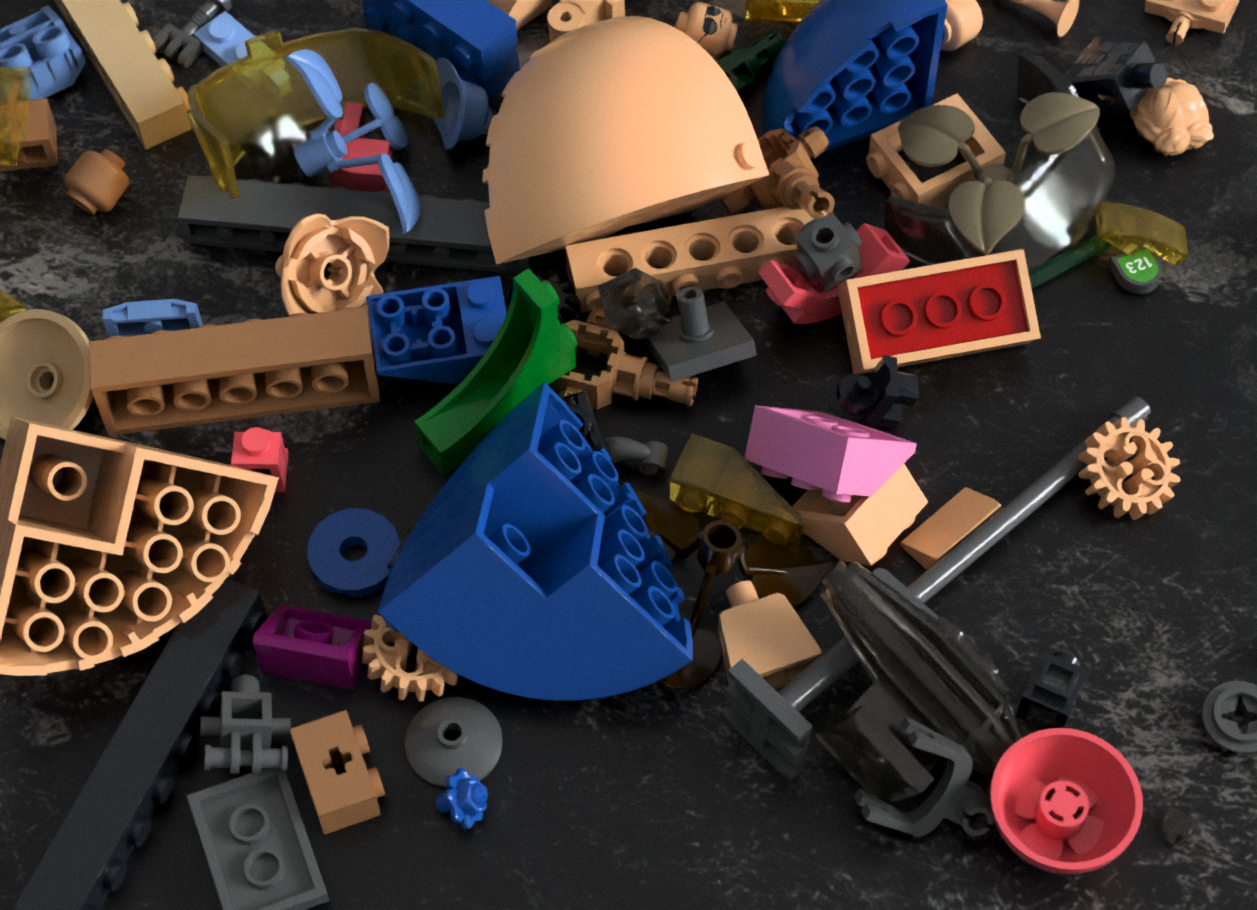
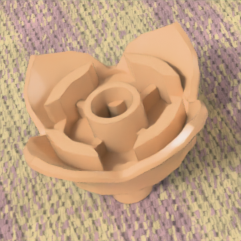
[275,213,389,328]

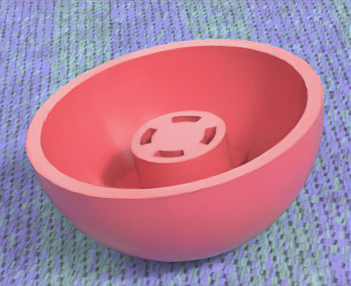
[990,728,1143,875]

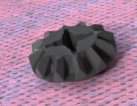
[1200,681,1257,757]

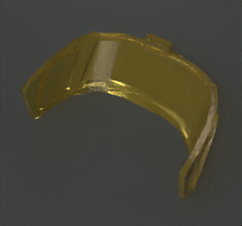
[187,27,444,200]

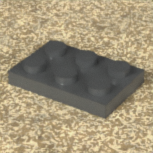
[187,768,330,910]

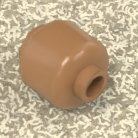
[64,149,130,215]

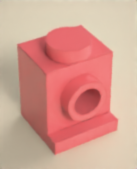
[231,427,289,492]

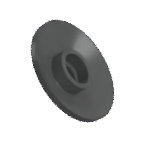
[405,697,503,789]

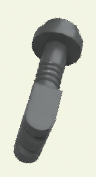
[153,0,233,68]

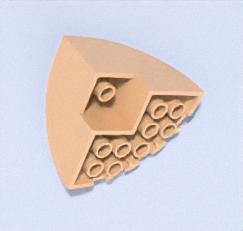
[482,16,769,265]
[0,417,279,676]

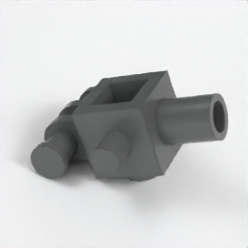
[200,675,291,774]

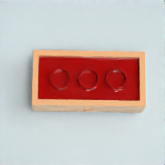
[837,249,1041,374]

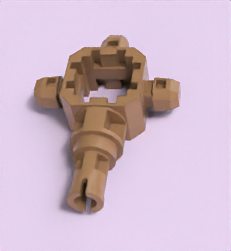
[719,127,835,219]
[548,308,698,410]

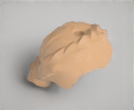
[1130,78,1214,156]

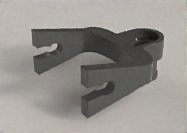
[854,716,994,837]

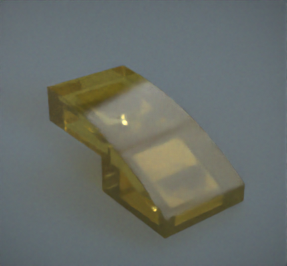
[1095,202,1189,266]

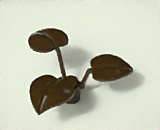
[632,488,832,690]

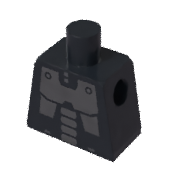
[1055,34,1167,115]

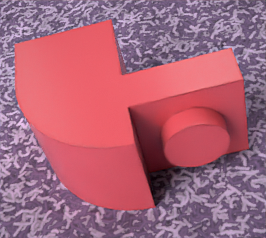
[326,102,393,192]

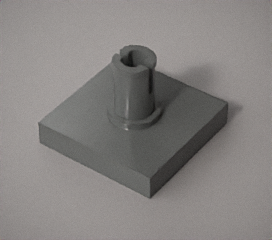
[641,287,757,382]

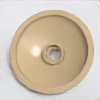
[0,309,93,440]

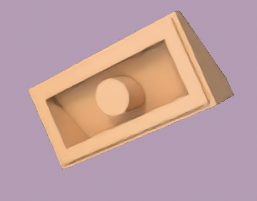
[900,487,1002,570]

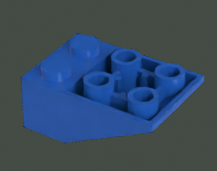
[366,276,507,385]

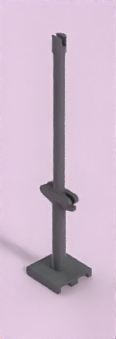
[721,396,1151,782]

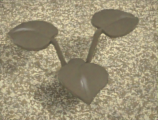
[897,92,1100,255]

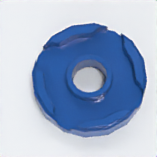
[307,508,402,598]

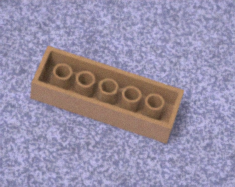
[89,307,380,436]

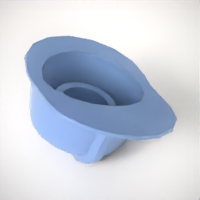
[427,58,493,150]

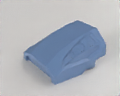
[0,6,86,100]
[103,298,203,337]

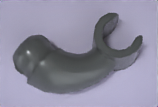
[604,436,669,476]

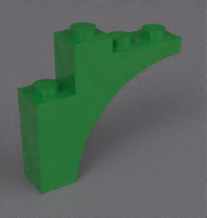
[414,268,578,476]

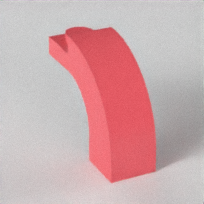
[758,223,910,324]

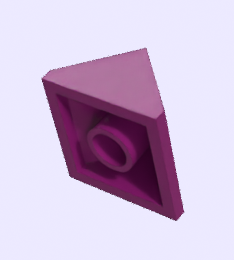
[253,604,372,690]

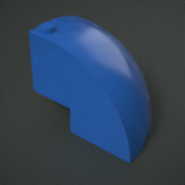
[378,382,693,700]

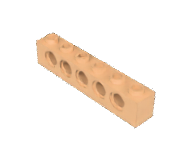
[565,206,828,313]

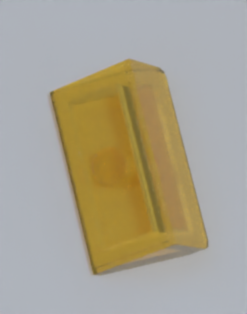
[745,0,821,23]

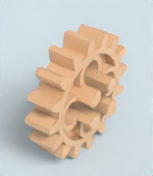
[1078,417,1180,520]
[362,615,459,702]

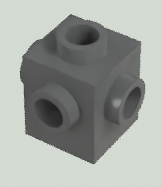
[794,212,863,293]

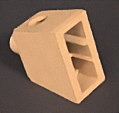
[718,581,822,689]

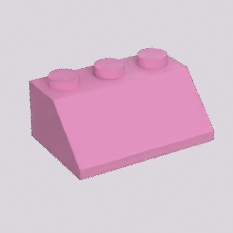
[744,405,917,502]

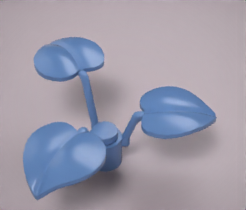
[284,49,422,234]

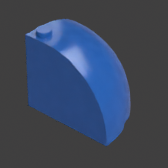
[761,0,947,152]

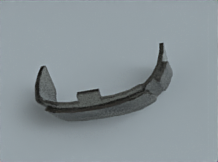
[883,50,1115,271]

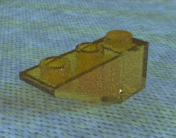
[670,433,805,545]

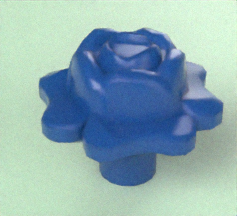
[436,768,488,829]

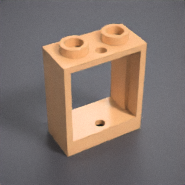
[866,93,1006,221]

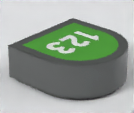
[1108,244,1163,294]

